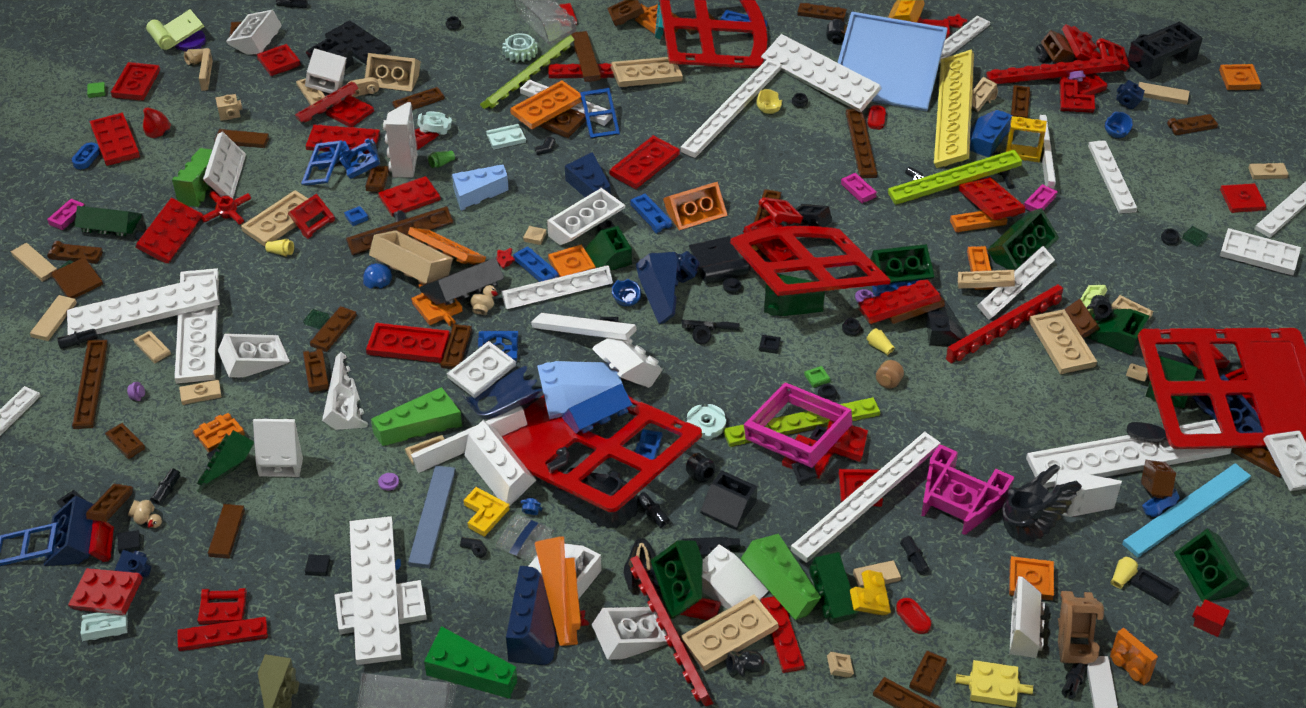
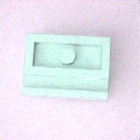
[486,124,526,150]
[81,611,128,641]

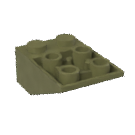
[258,654,299,708]

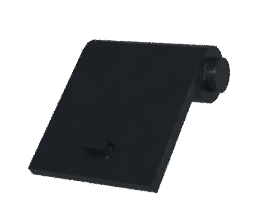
[689,236,751,284]

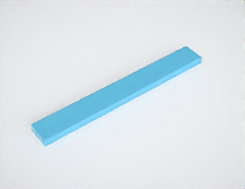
[1122,463,1251,558]

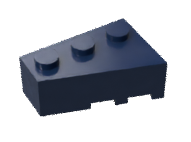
[565,152,611,197]

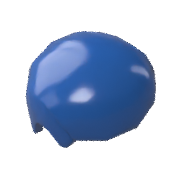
[1104,112,1133,138]
[363,263,392,289]
[612,279,641,307]

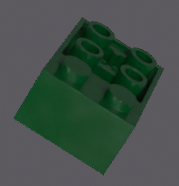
[1087,309,1149,355]
[197,430,255,492]

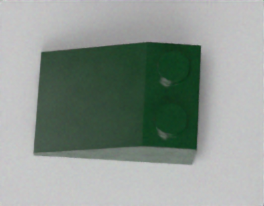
[764,273,825,316]
[650,540,703,619]

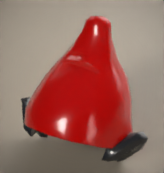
[142,107,171,138]

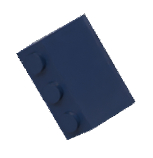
[43,496,94,566]

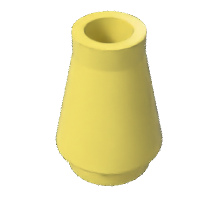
[265,239,294,257]
[866,328,895,355]
[1110,557,1138,589]

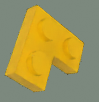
[464,487,510,537]
[850,570,891,615]

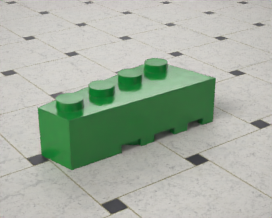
[424,626,517,699]

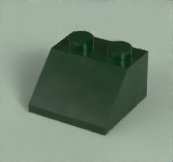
[1145,356,1197,409]

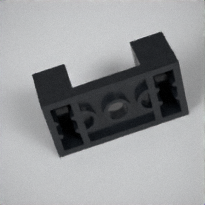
[1127,21,1203,80]

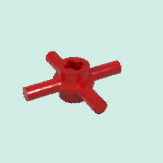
[202,191,251,224]

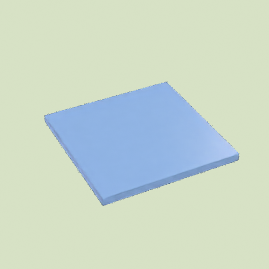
[838,12,948,112]

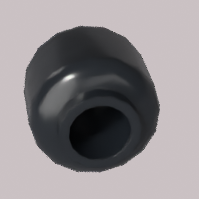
[826,19,847,43]
[686,452,716,482]

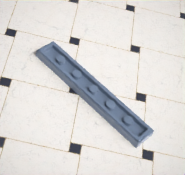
[408,466,456,568]

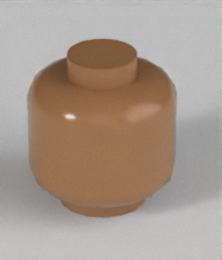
[876,360,904,389]

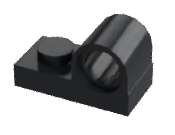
[796,204,832,227]

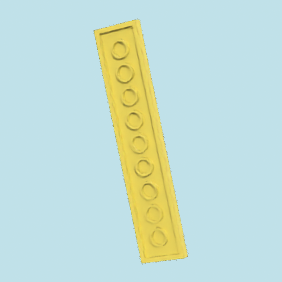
[934,49,974,168]

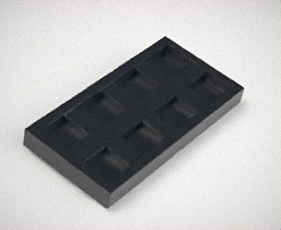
[325,20,391,65]

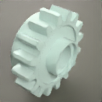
[502,33,538,62]

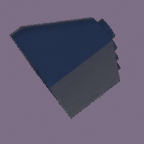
[506,566,557,665]

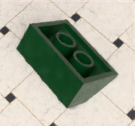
[75,206,142,237]
[870,244,935,283]
[1174,528,1249,602]

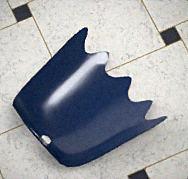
[462,366,545,420]

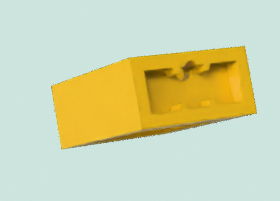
[1006,116,1047,162]

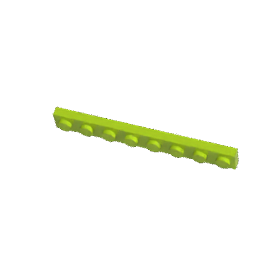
[480,35,574,109]
[888,150,1022,205]
[723,397,880,447]

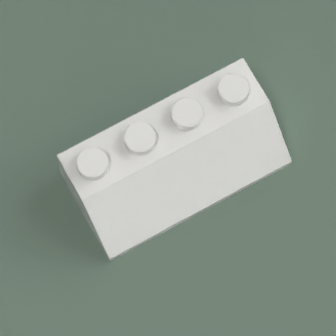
[383,102,417,178]
[547,188,625,245]
[465,421,536,506]

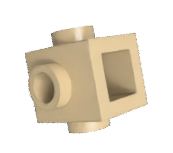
[216,94,243,121]

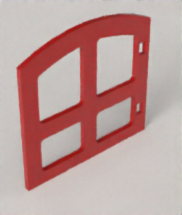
[659,0,767,68]
[730,226,891,296]

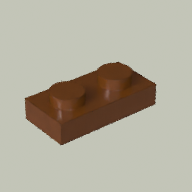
[1065,299,1100,338]

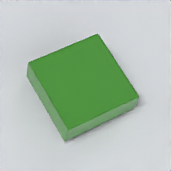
[87,82,105,98]
[804,366,830,388]

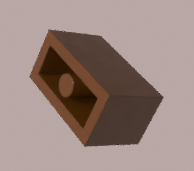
[1041,30,1075,63]
[1141,459,1176,498]

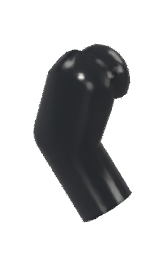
[1036,44,1050,63]
[547,447,570,473]

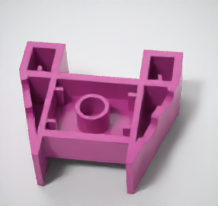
[921,444,1014,535]

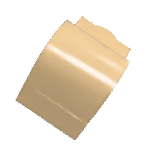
[971,77,998,112]

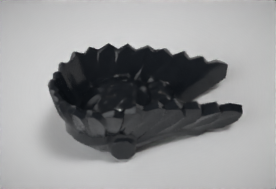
[1002,464,1082,543]
[552,467,639,528]

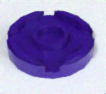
[175,30,206,52]

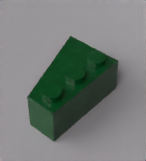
[808,552,858,624]

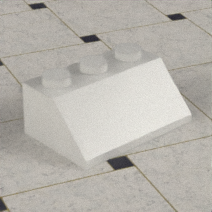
[226,10,282,55]
[1009,576,1045,658]

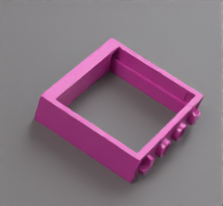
[744,382,853,468]

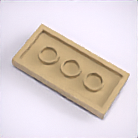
[611,57,683,87]
[241,190,308,246]
[1029,309,1097,374]
[681,594,779,671]

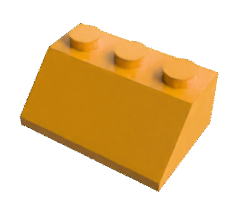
[888,0,925,23]

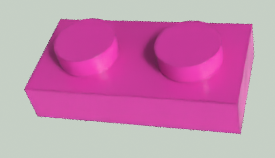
[841,173,877,203]
[1024,184,1057,211]
[47,199,85,230]

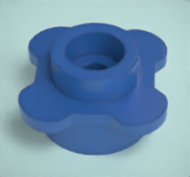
[520,498,542,515]

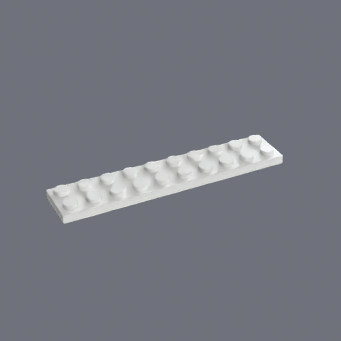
[1026,420,1232,488]

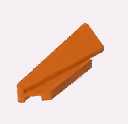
[535,536,581,646]

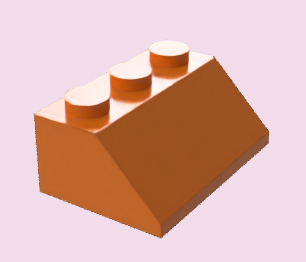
[663,182,728,230]

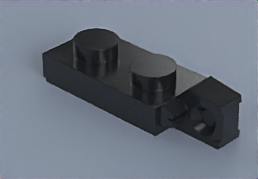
[682,537,741,558]

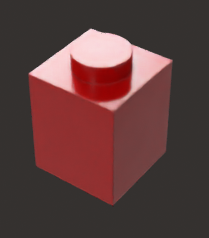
[1192,599,1230,637]

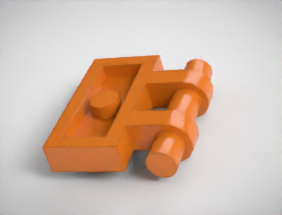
[193,413,245,453]

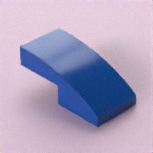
[315,141,350,170]
[635,429,663,460]

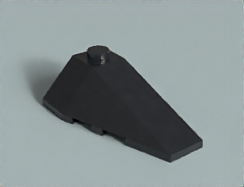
[924,291,966,346]

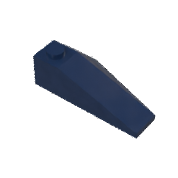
[636,252,680,324]
[1192,374,1263,433]

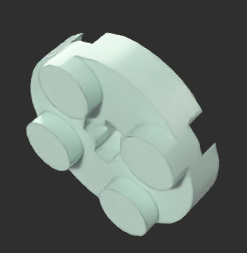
[417,111,452,135]
[687,404,726,440]

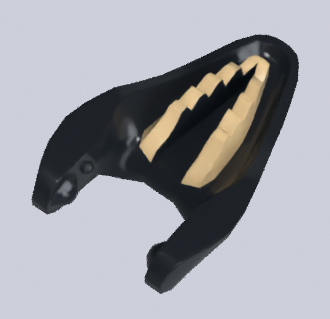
[623,538,660,590]

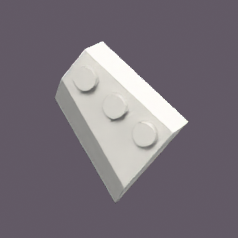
[593,338,663,388]

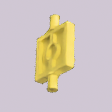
[955,660,1033,707]

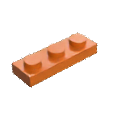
[950,211,1007,232]
[967,246,994,290]

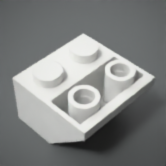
[305,49,346,93]

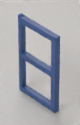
[580,88,620,138]
[301,140,343,185]
[0,522,59,566]

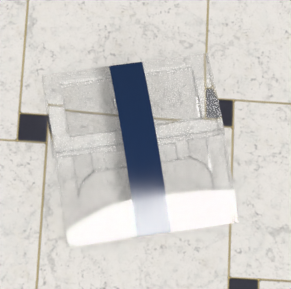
[495,514,554,563]

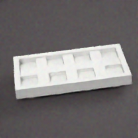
[203,131,246,198]
[1220,228,1301,275]
[335,580,427,634]

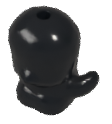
[1087,295,1114,321]
[726,651,764,678]

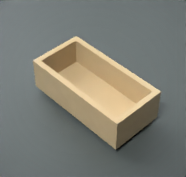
[369,231,453,284]

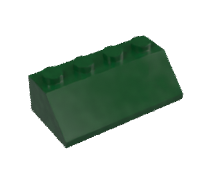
[987,208,1059,271]

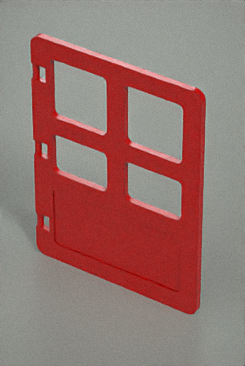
[1138,328,1306,449]
[501,395,703,512]

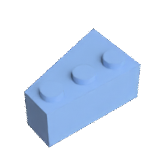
[452,165,508,211]

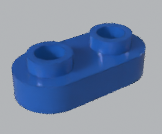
[72,142,100,169]
[1142,489,1180,517]

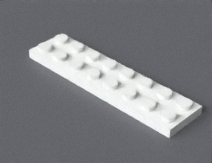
[761,34,882,113]
[175,268,219,384]
[67,275,220,335]
[349,516,401,665]

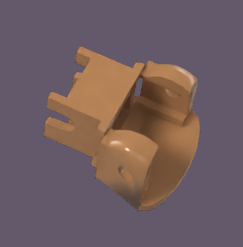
[1058,591,1104,664]

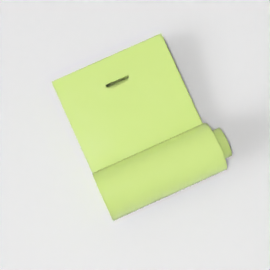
[146,10,204,50]

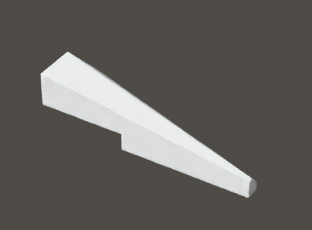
[322,352,368,430]

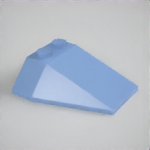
[538,361,623,419]

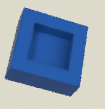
[344,206,369,226]

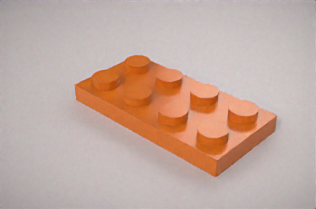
[510,80,582,129]
[408,227,486,265]

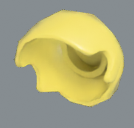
[757,89,782,114]

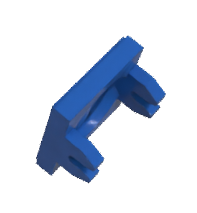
[339,138,381,179]
[478,331,518,362]

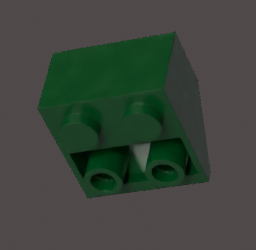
[585,226,632,271]

